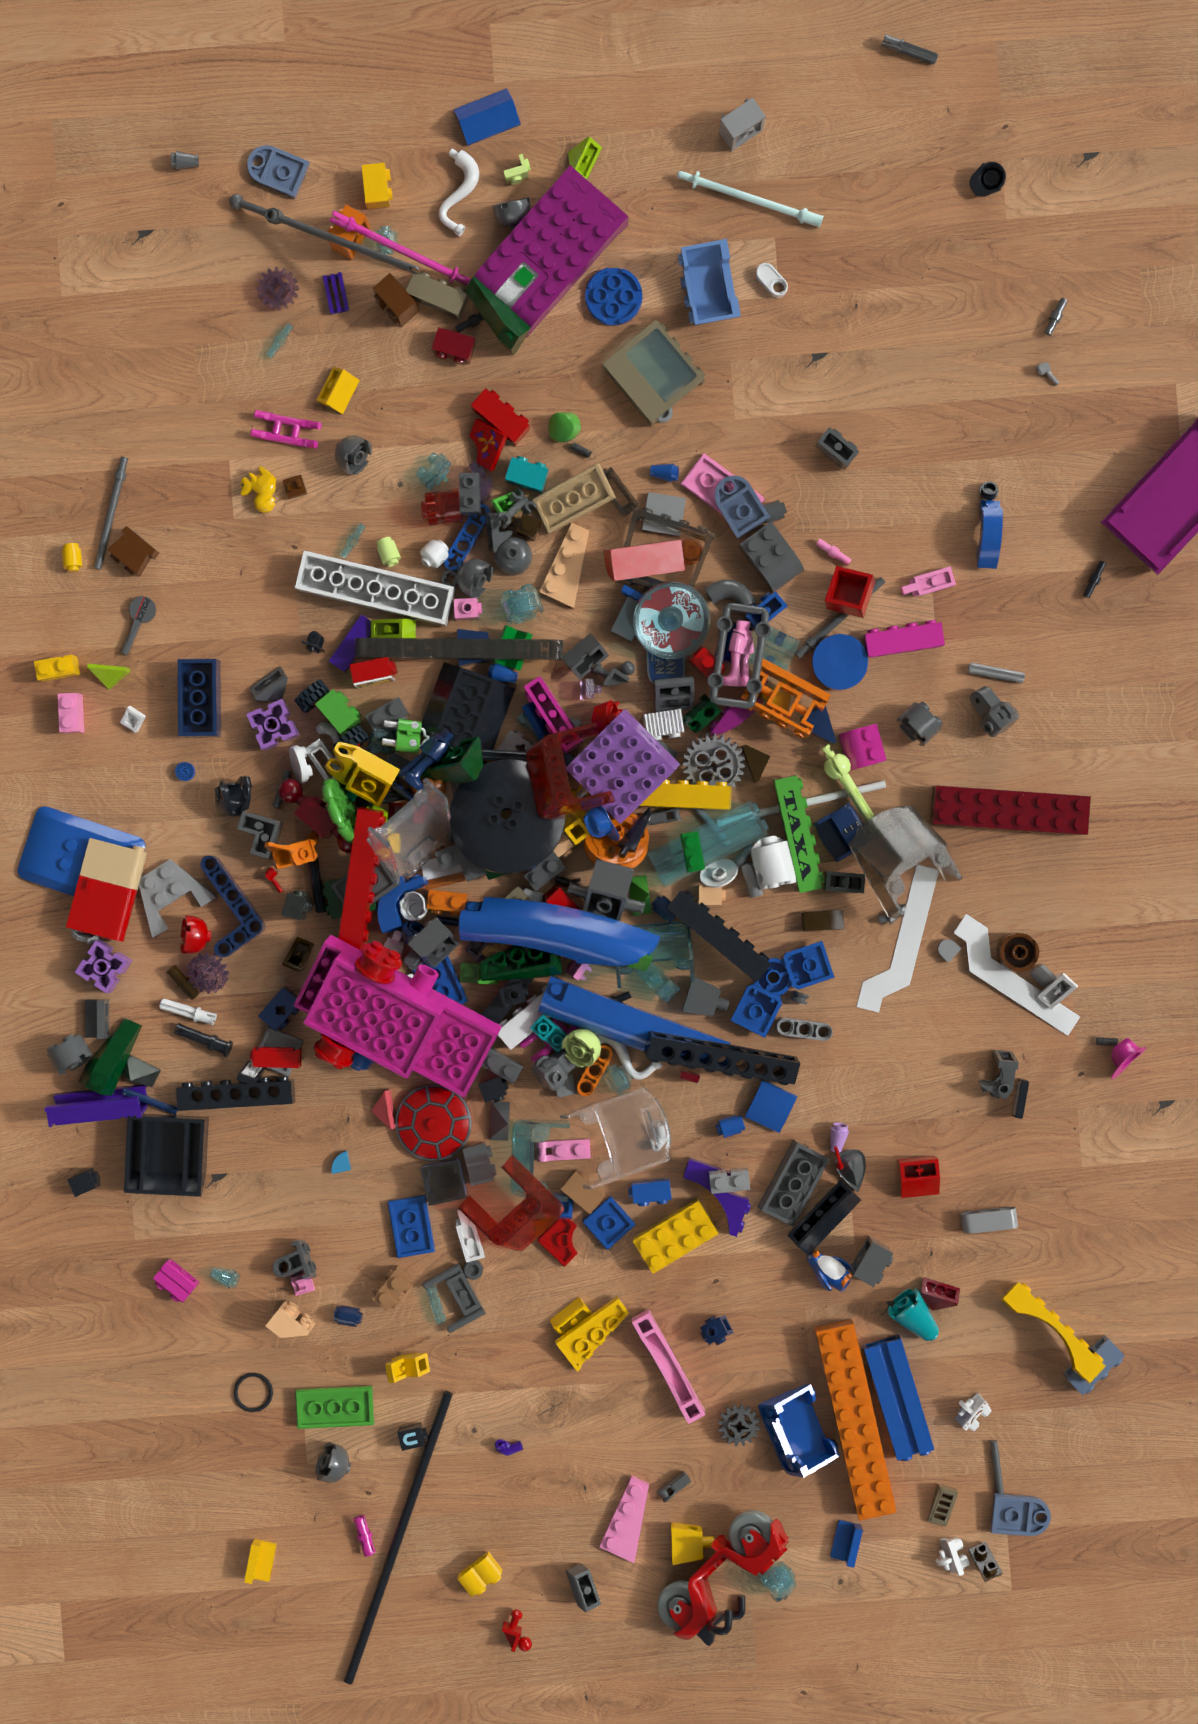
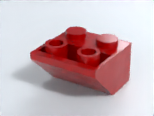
[897,1156,940,1198]

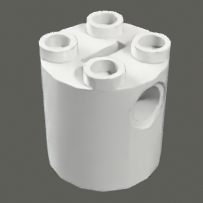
[750,835,796,890]

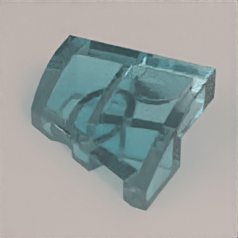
[367,728,400,756]

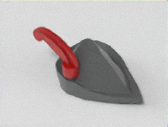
[834,1145,866,1192]

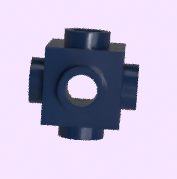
[700,1315,734,1346]

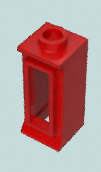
[250,1046,302,1068]

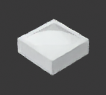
[120,706,146,733]

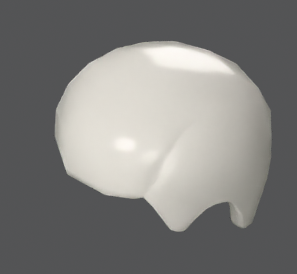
[399,891,428,922]

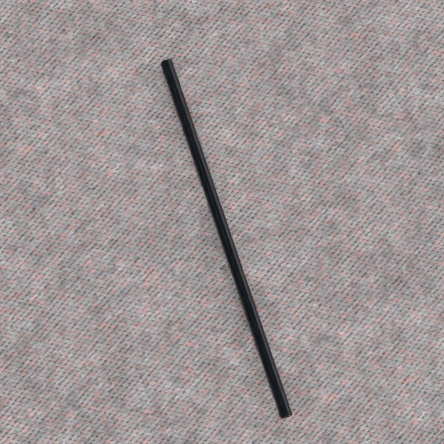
[344,1391,453,1684]

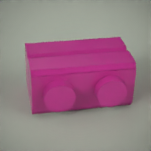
[153,1258,200,1303]

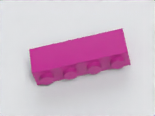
[863,620,945,658]

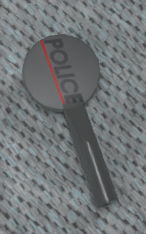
[121,596,156,655]

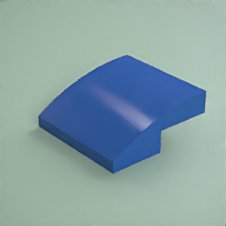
[745,1081,797,1133]

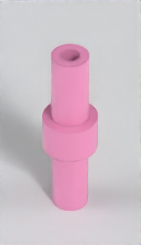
[816,539,852,566]

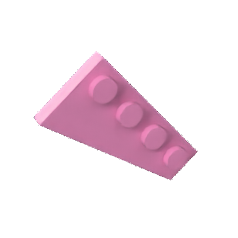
[599,1475,649,1563]

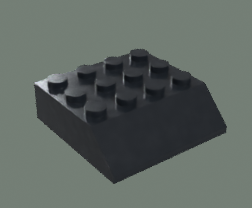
[124,1114,209,1197]

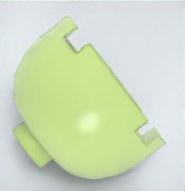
[562,1028,601,1068]

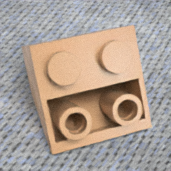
[266,1300,315,1338]

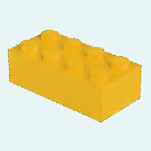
[633,1198,719,1274]

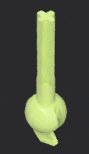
[821,744,882,834]

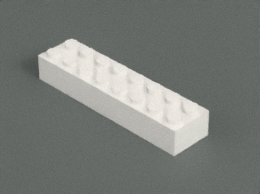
[295,551,455,627]

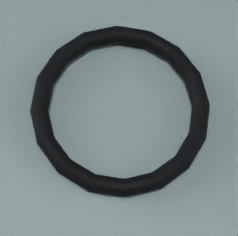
[234,1373,273,1412]

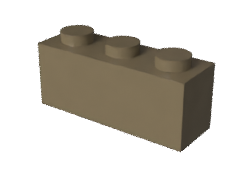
[406,271,468,320]

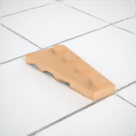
[539,523,589,609]

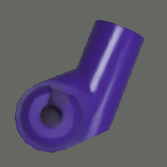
[495,1439,524,1456]

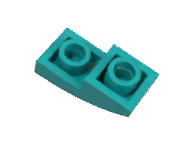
[530,1014,568,1052]

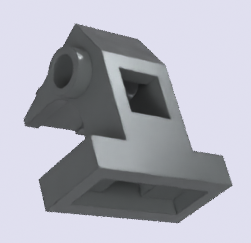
[978,1050,1019,1100]

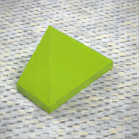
[568,137,602,179]
[87,664,130,690]

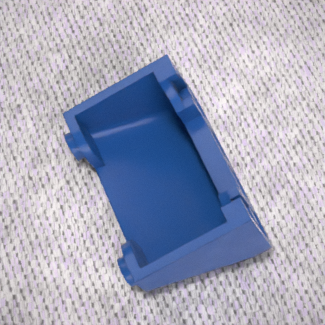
[758,1384,840,1478]

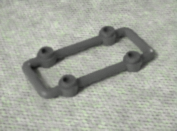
[708,603,771,709]

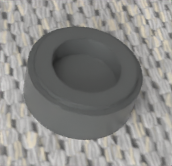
[464,1260,483,1280]

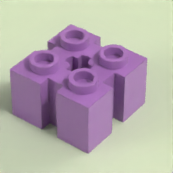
[246,699,300,751]
[75,940,133,994]

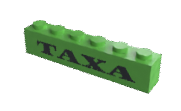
[773,775,824,893]

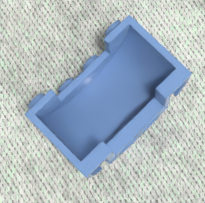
[677,239,741,326]

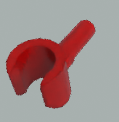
[265,867,283,894]

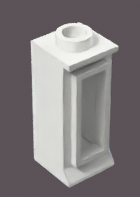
[305,739,344,785]

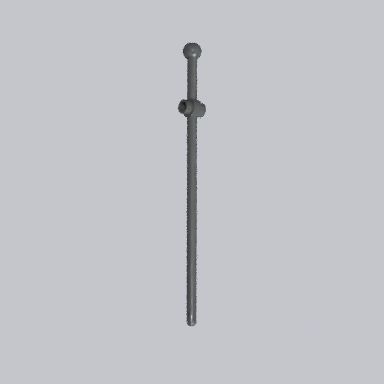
[229,194,420,275]

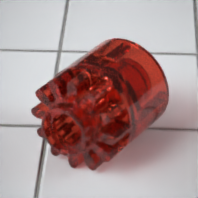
[421,489,463,526]

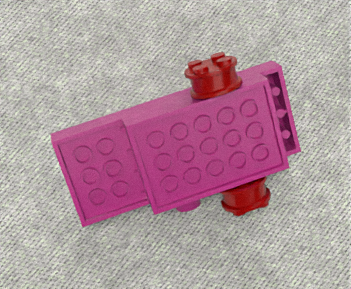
[293,935,502,1098]

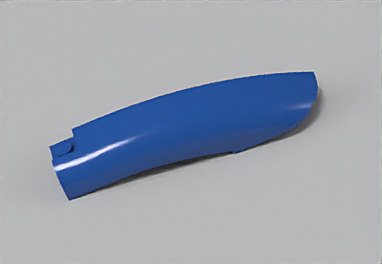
[459,897,660,966]
[537,976,731,1066]

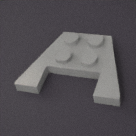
[139,859,217,938]

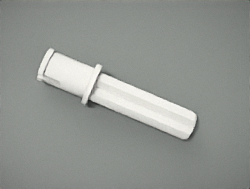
[159,999,217,1026]

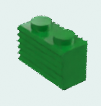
[680,831,706,873]

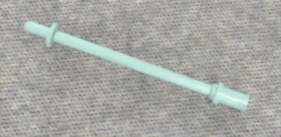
[677,171,824,228]

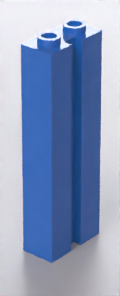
[862,1334,935,1461]

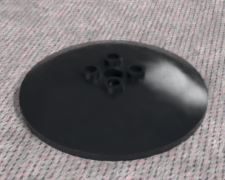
[449,759,566,874]

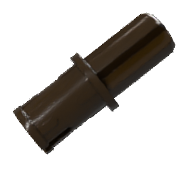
[166,965,199,1000]

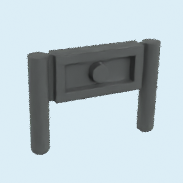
[423,1263,486,1333]

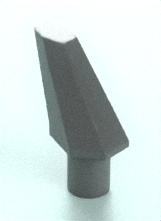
[878,904,905,925]

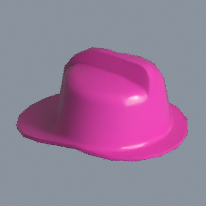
[1111,1038,1146,1079]

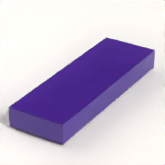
[329,614,371,672]

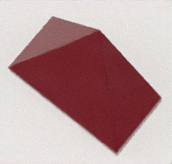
[920,1277,960,1310]

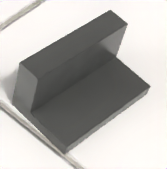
[85,999,109,1039]

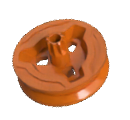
[584,810,649,868]

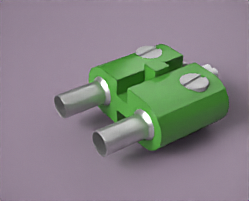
[382,718,430,754]

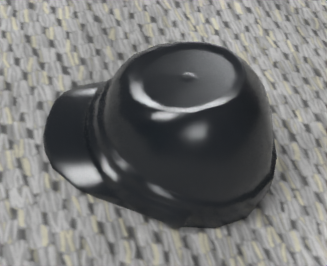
[970,162,1006,197]

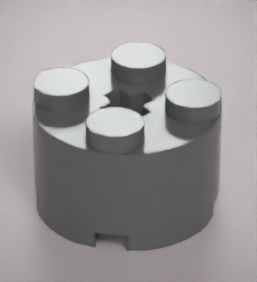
[897,701,943,746]
[47,1034,93,1075]

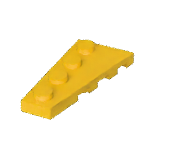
[555,1296,629,1372]

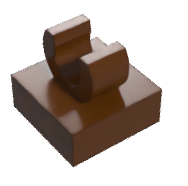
[283,474,307,500]

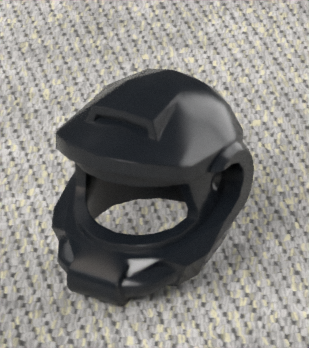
[215,776,252,817]

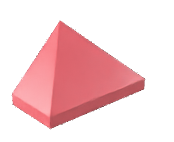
[371,1089,396,1129]

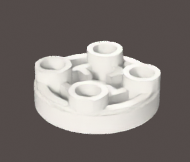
[289,745,313,784]

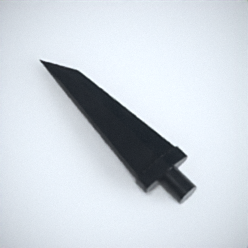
[617,806,651,858]

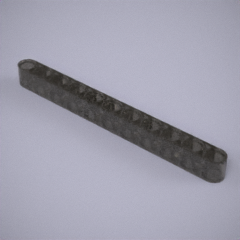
[354,638,564,661]

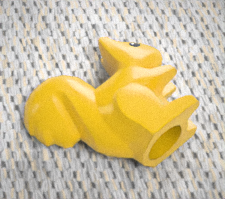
[241,465,277,513]

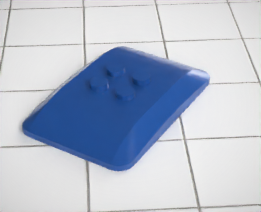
[18,806,146,896]

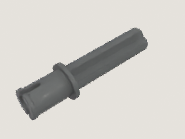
[881,34,938,64]

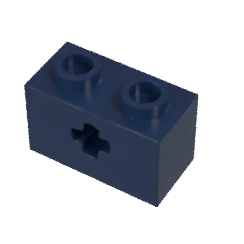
[258,986,300,1031]

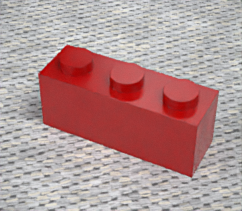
[471,388,530,446]

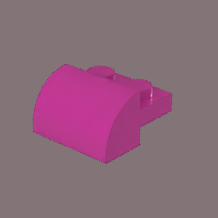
[838,723,887,771]

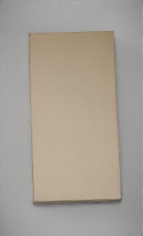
[532,463,616,534]

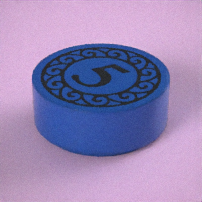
[175,762,196,781]

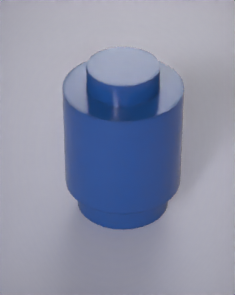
[715,1115,745,1138]

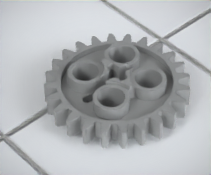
[683,733,745,787]

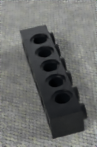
[176,1076,295,1111]

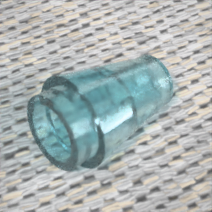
[210,1267,240,1289]

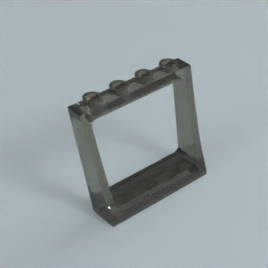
[615,508,715,593]

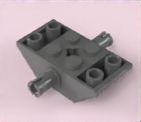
[567,859,645,921]

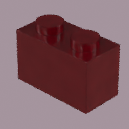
[432,327,476,365]

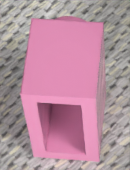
[58,693,84,734]

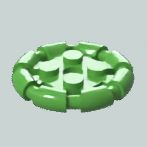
[322,778,357,844]

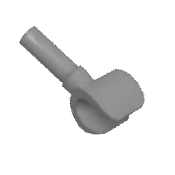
[1036,362,1060,385]

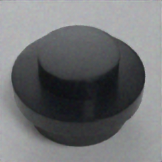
[979,481,999,500]

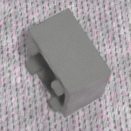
[719,97,766,151]

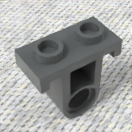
[273,1240,317,1280]

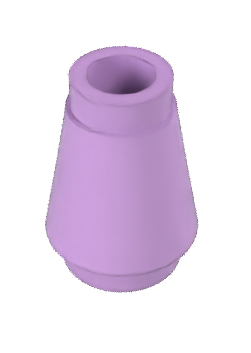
[830,1122,849,1152]

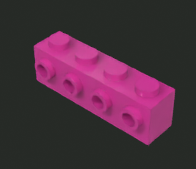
[524,676,584,753]

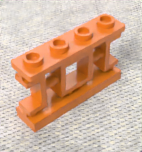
[740,658,831,739]

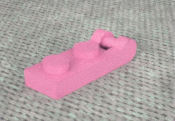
[536,1138,591,1162]

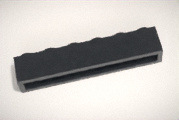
[666,890,771,982]

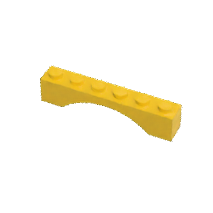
[1001,1282,1106,1383]

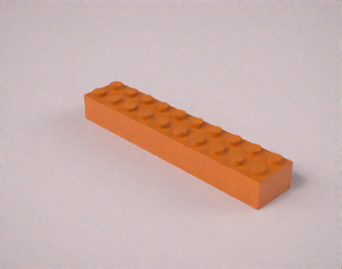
[814,1319,897,1521]

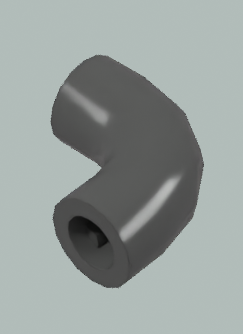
[704,579,756,605]

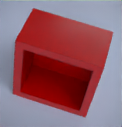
[825,566,875,618]

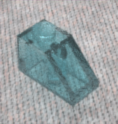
[635,962,680,1002]

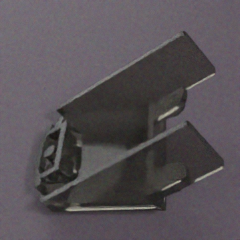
[848,806,962,918]

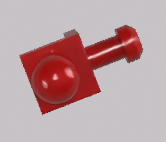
[502,1609,532,1652]

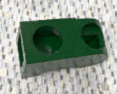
[683,693,721,733]

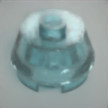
[760,1562,796,1602]

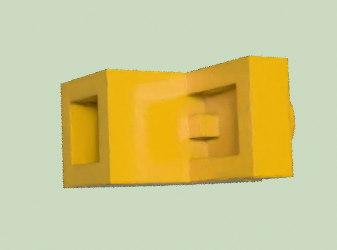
[564,800,590,845]
[385,1353,430,1383]

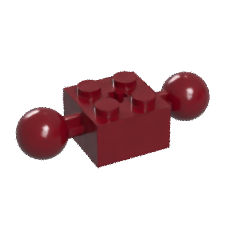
[278,779,352,853]

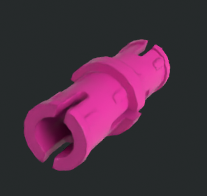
[353,1515,376,1557]

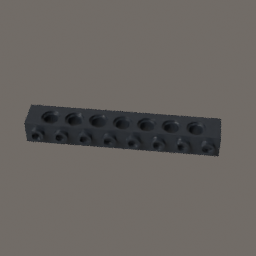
[644,1031,801,1085]

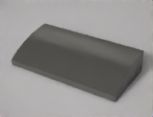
[757,1139,830,1227]

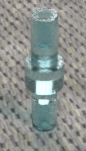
[266,323,294,359]
[340,523,366,559]

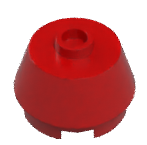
[591,700,623,734]

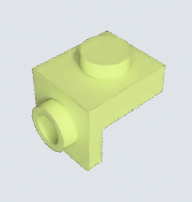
[504,154,531,185]

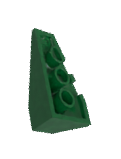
[465,276,531,354]
[420,737,483,783]
[481,945,562,981]
[79,1018,142,1096]

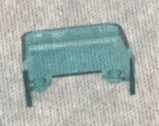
[616,921,695,988]
[511,1119,570,1202]

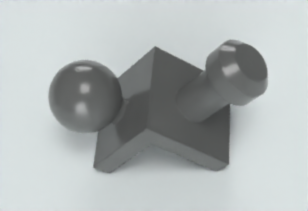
[592,661,635,687]

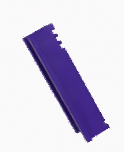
[44,1084,148,1127]

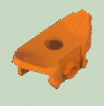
[264,830,319,870]

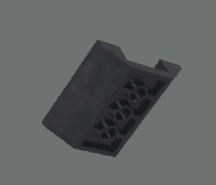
[420,662,516,750]

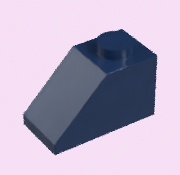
[800,706,837,744]

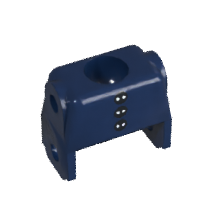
[812,803,872,863]

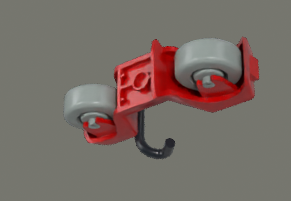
[657,1510,789,1646]

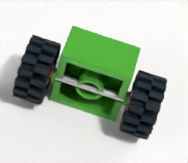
[294,679,369,755]

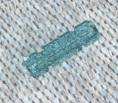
[426,1286,446,1324]

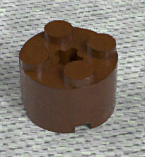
[997,932,1039,972]

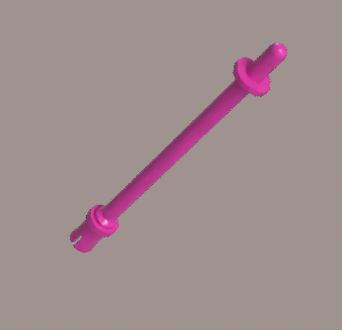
[329,210,471,286]

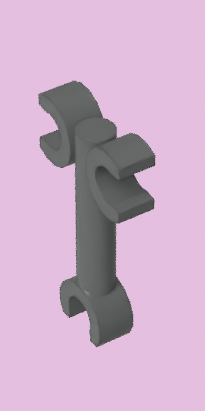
[495,487,537,528]

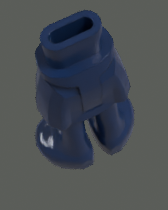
[398,728,454,792]

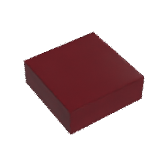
[679,1069,700,1083]

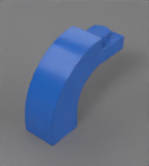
[976,500,1003,569]
[377,875,429,934]

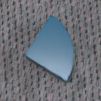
[331,1151,351,1174]

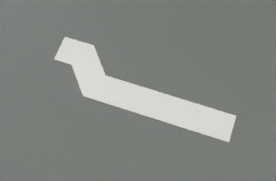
[857,864,939,1012]
[954,914,1080,1036]

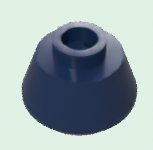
[402,921,424,944]

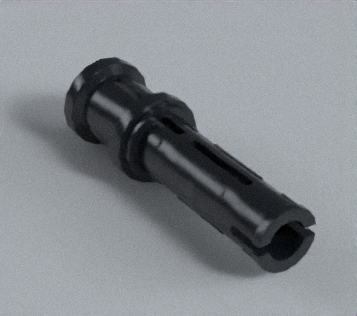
[174,1023,233,1058]

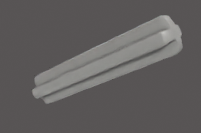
[968,663,1025,683]

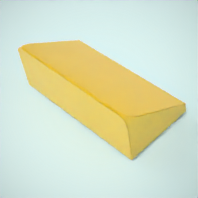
[550,1297,593,1336]

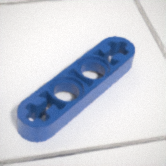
[444,504,490,572]

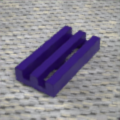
[323,272,350,315]

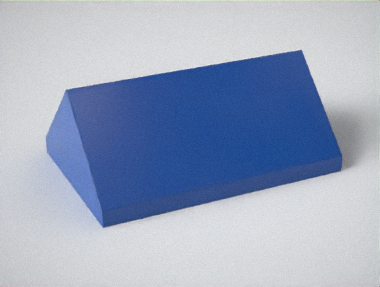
[454,88,521,146]

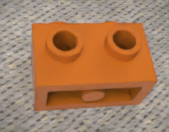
[427,889,469,916]

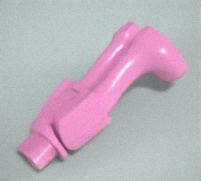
[722,620,754,687]

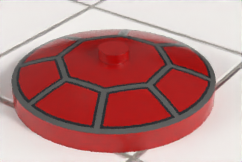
[395,1084,472,1161]

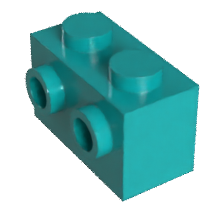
[505,456,549,494]

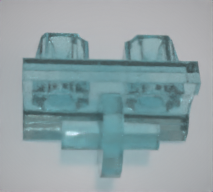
[416,452,451,490]

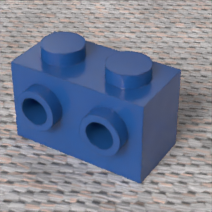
[744,591,788,631]

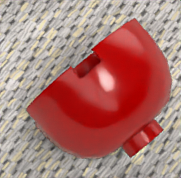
[180,915,211,954]

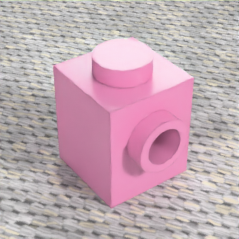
[454,598,482,621]

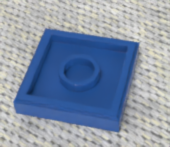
[582,1195,636,1250]

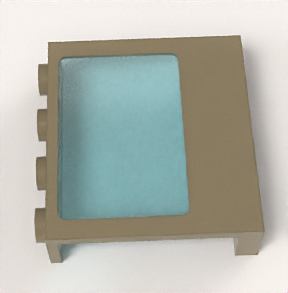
[603,320,705,427]

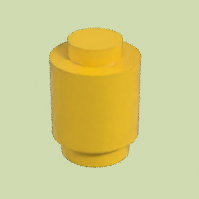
[61,543,83,572]

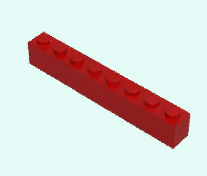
[339,807,386,951]

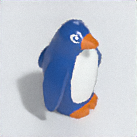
[807,1250,853,1292]

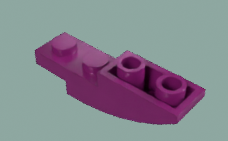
[709,679,769,737]

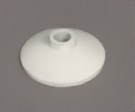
[700,859,738,888]

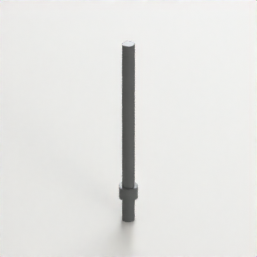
[93,456,129,570]
[795,577,885,659]

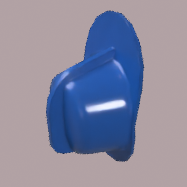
[583,802,620,841]

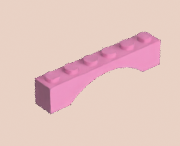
[632,1308,705,1424]

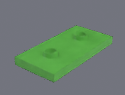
[295,1385,375,1429]

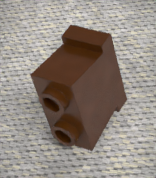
[107,526,159,576]

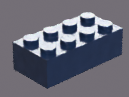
[178,659,221,738]

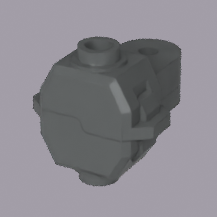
[970,686,1020,737]
[532,1048,576,1091]

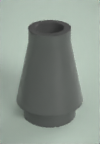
[171,151,199,170]

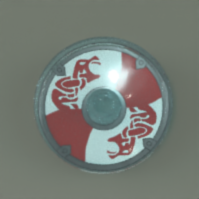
[633,581,711,659]

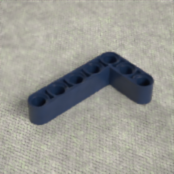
[201,856,265,958]

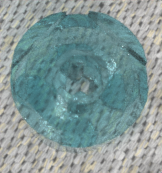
[500,584,544,624]

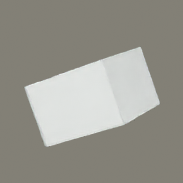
[1037,973,1078,1010]

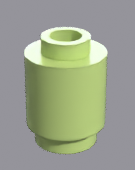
[376,537,401,567]

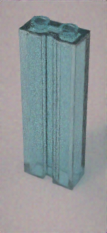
[647,800,769,887]

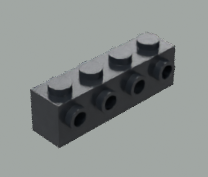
[787,1180,861,1255]

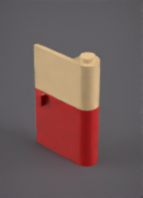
[66,838,147,942]

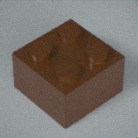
[373,273,419,327]

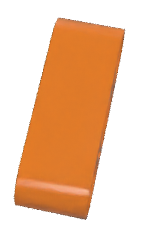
[577,1044,612,1096]

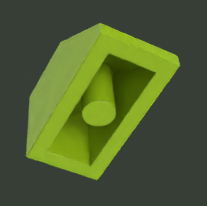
[371,619,416,640]

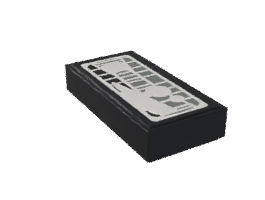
[237,1060,266,1086]
[1012,1078,1029,1119]

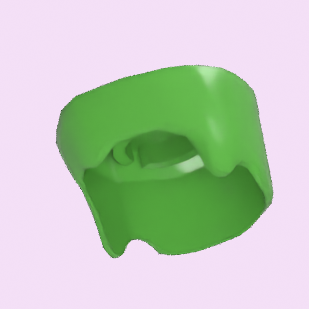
[548,412,581,442]

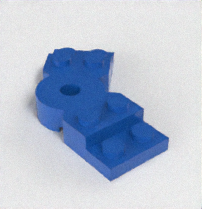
[730,941,835,1038]

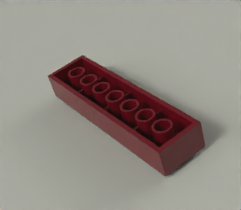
[930,785,1091,835]

